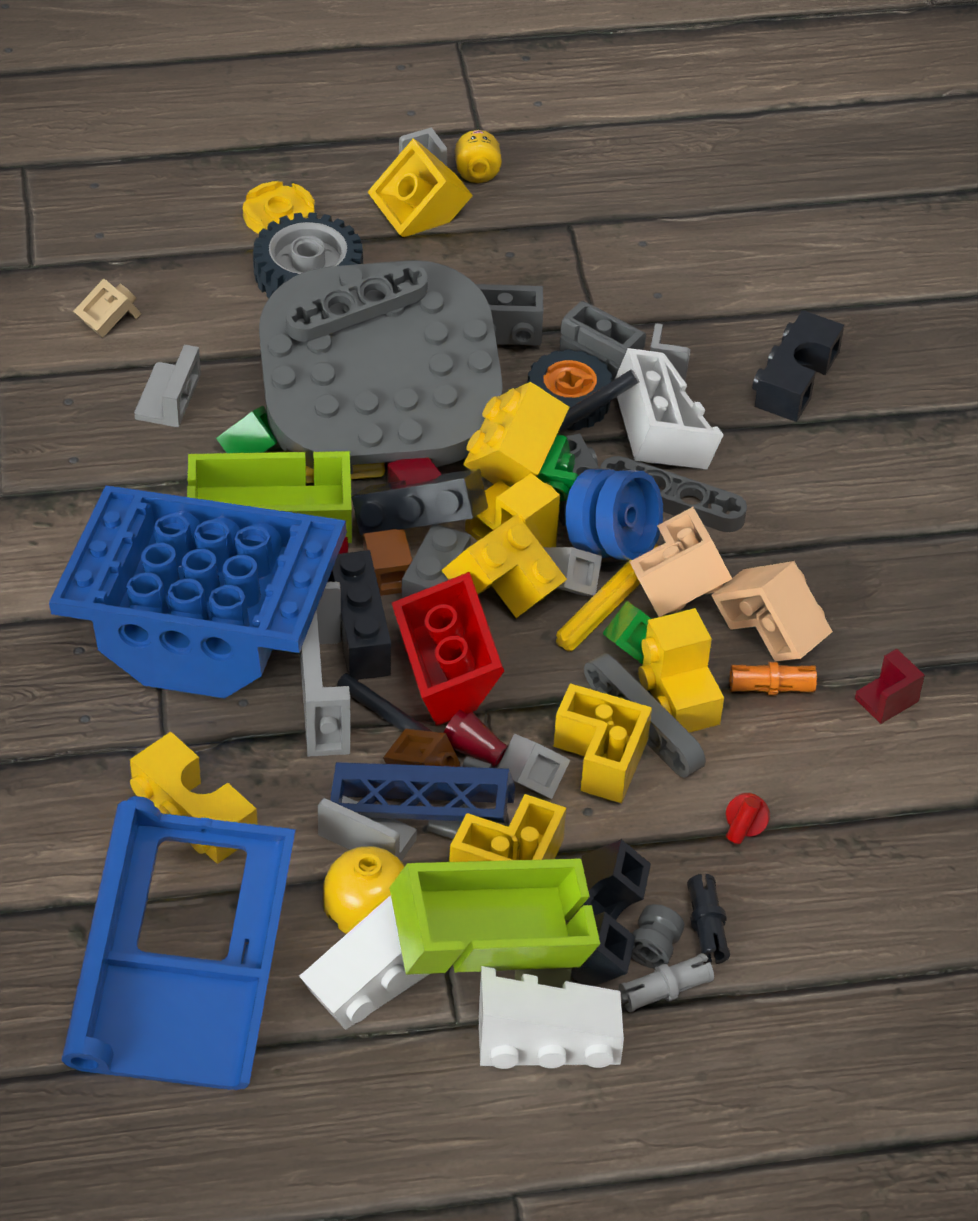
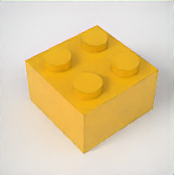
[463,382,569,486]

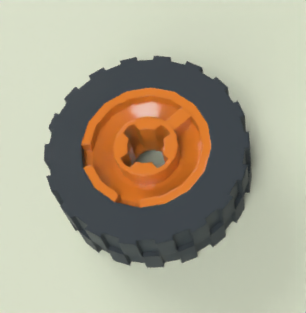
[527,350,612,431]

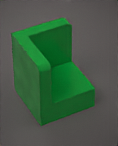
[216,406,277,453]
[603,601,652,664]

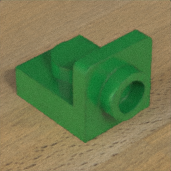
[538,435,578,501]

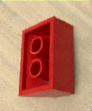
[392,572,504,726]

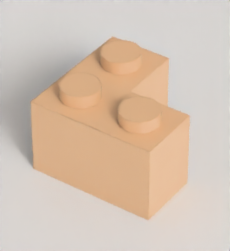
[630,507,732,617]
[711,561,833,662]

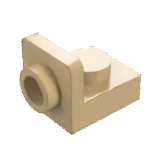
[73,278,141,338]

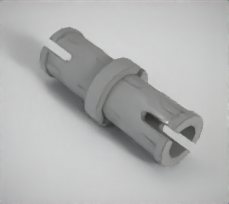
[619,953,714,1012]

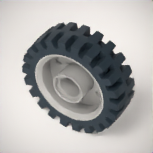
[253,212,363,298]

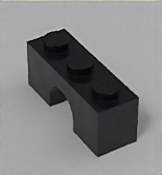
[752,310,844,422]
[351,468,488,536]
[329,550,391,680]
[566,839,651,986]

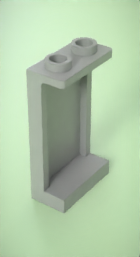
[300,582,350,757]

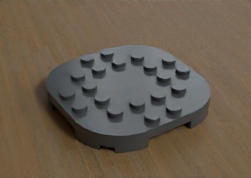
[259,260,502,474]

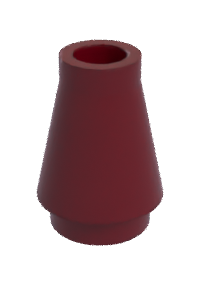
[443,710,508,768]

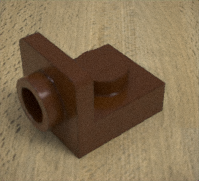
[383,728,460,767]

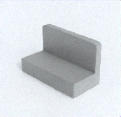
[135,344,201,427]
[318,795,417,861]

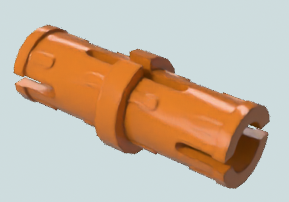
[729,662,817,695]

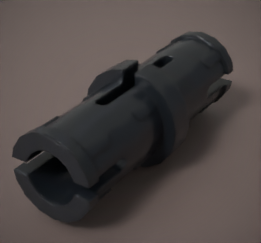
[687,874,730,964]

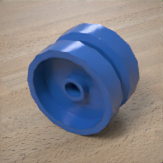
[566,469,663,560]

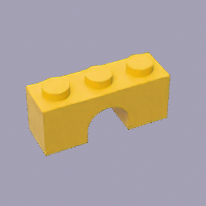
[130,731,257,864]

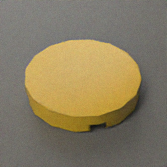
[243,181,315,234]

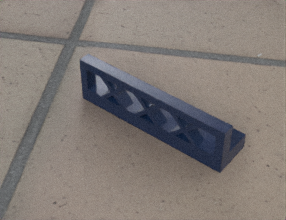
[330,762,516,823]

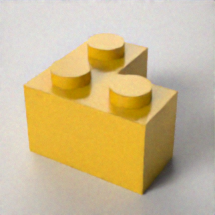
[465,473,560,547]
[442,514,567,618]
[638,608,724,733]
[553,683,652,804]
[449,794,566,862]

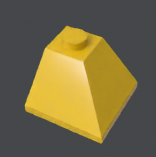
[368,138,473,237]

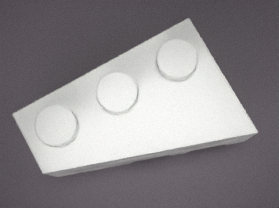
[615,348,723,469]
[300,895,429,1030]
[478,966,624,1069]

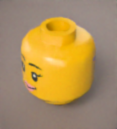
[454,130,502,183]

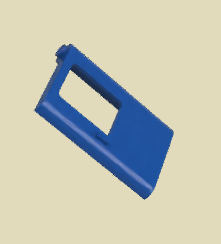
[62,796,296,1090]

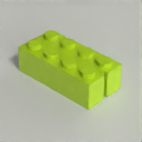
[187,451,352,543]
[389,859,600,975]

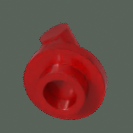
[726,793,770,844]

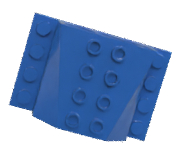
[49,485,347,698]

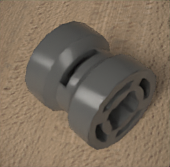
[631,904,685,968]

